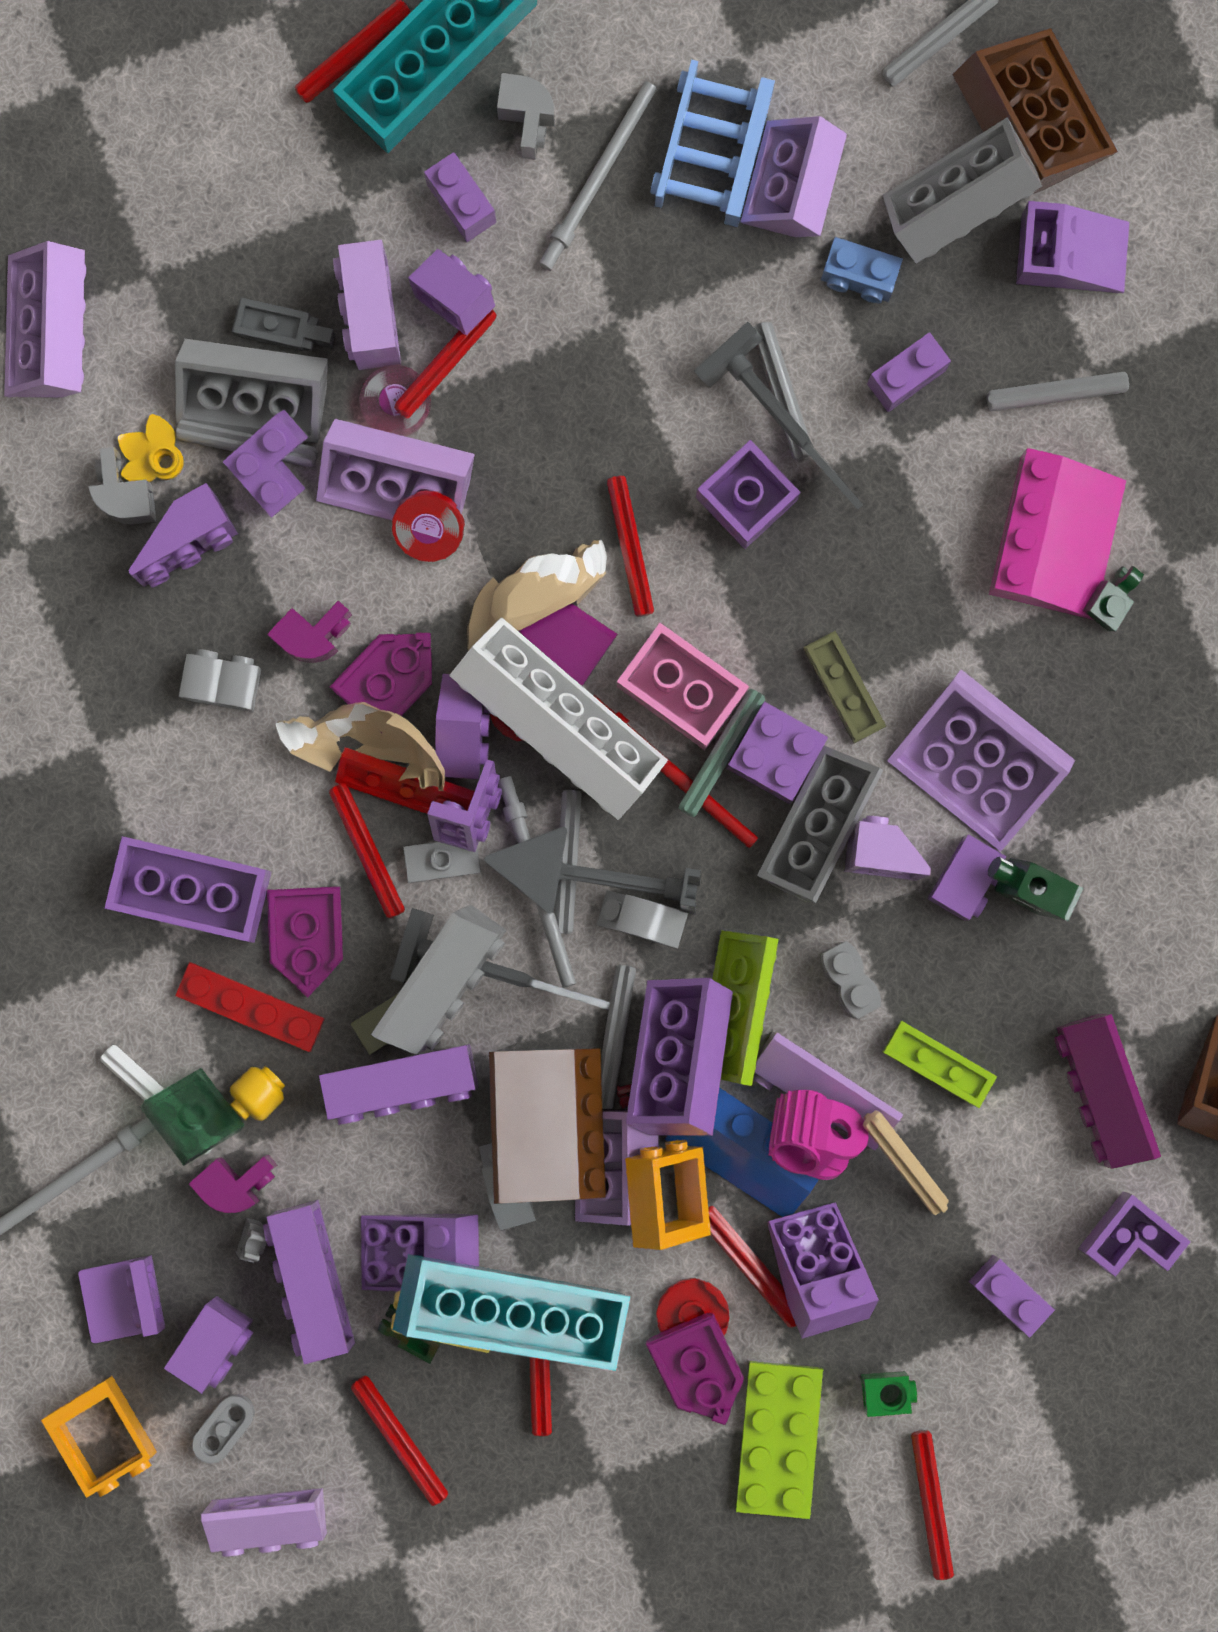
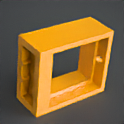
[625,1140,711,1250]
[41,1376,157,1498]

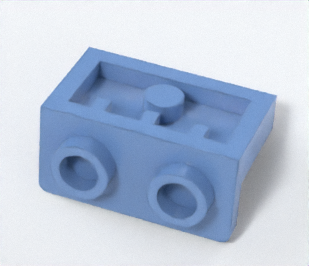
[821,237,903,303]

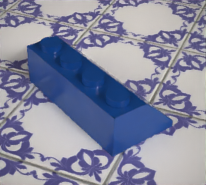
[665,1087,819,1217]

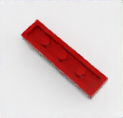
[335,747,475,814]
[175,962,325,1052]

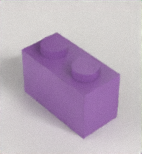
[424,152,496,242]
[408,249,495,335]
[867,332,951,412]
[927,834,1006,921]
[969,1255,1055,1338]

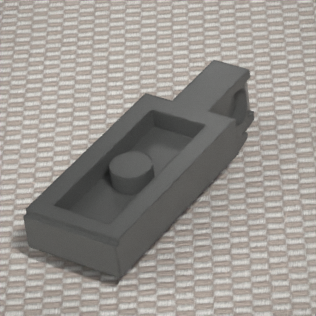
[232,298,336,351]

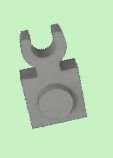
[236,1218,267,1263]

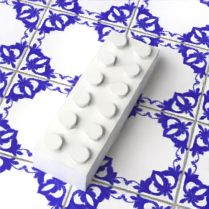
[449,617,668,820]

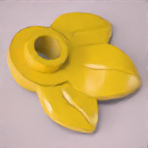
[118,414,184,482]

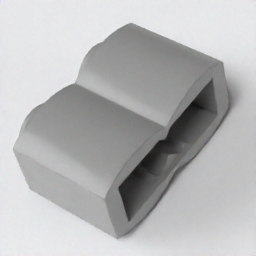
[179,649,261,712]
[820,941,881,1019]

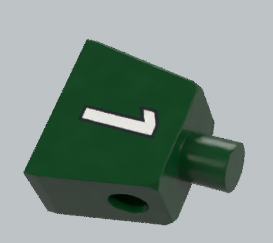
[988,857,1084,921]

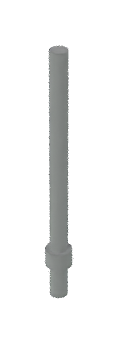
[539,81,657,271]
[499,776,576,988]
[0,1111,164,1235]

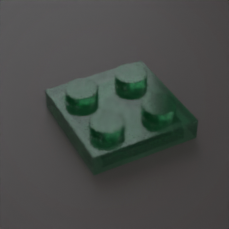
[140,1068,245,1166]

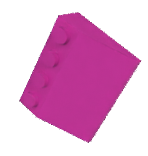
[988,448,1127,620]

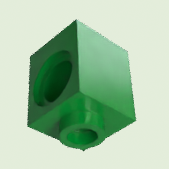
[861,1371,917,1417]

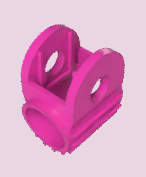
[769,1089,869,1180]

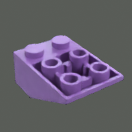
[1016,201,1129,293]
[128,483,238,587]
[768,1202,879,1338]
[361,1214,479,1291]

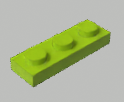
[882,1021,998,1108]

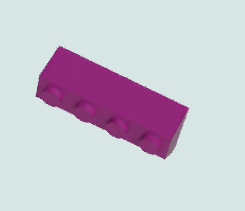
[1054,1014,1161,1169]

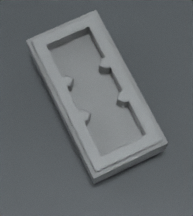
[403,842,481,883]

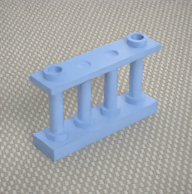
[650,59,775,227]

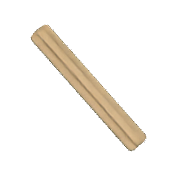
[863,1110,948,1215]

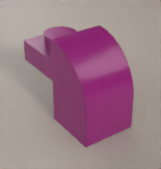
[267,600,352,663]
[189,1154,278,1213]

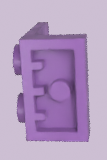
[428,759,502,852]
[78,1255,165,1343]

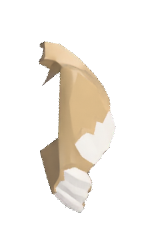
[467,540,607,651]
[275,702,445,791]

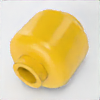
[230,1066,285,1121]

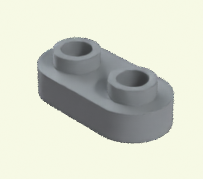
[192,1394,255,1464]

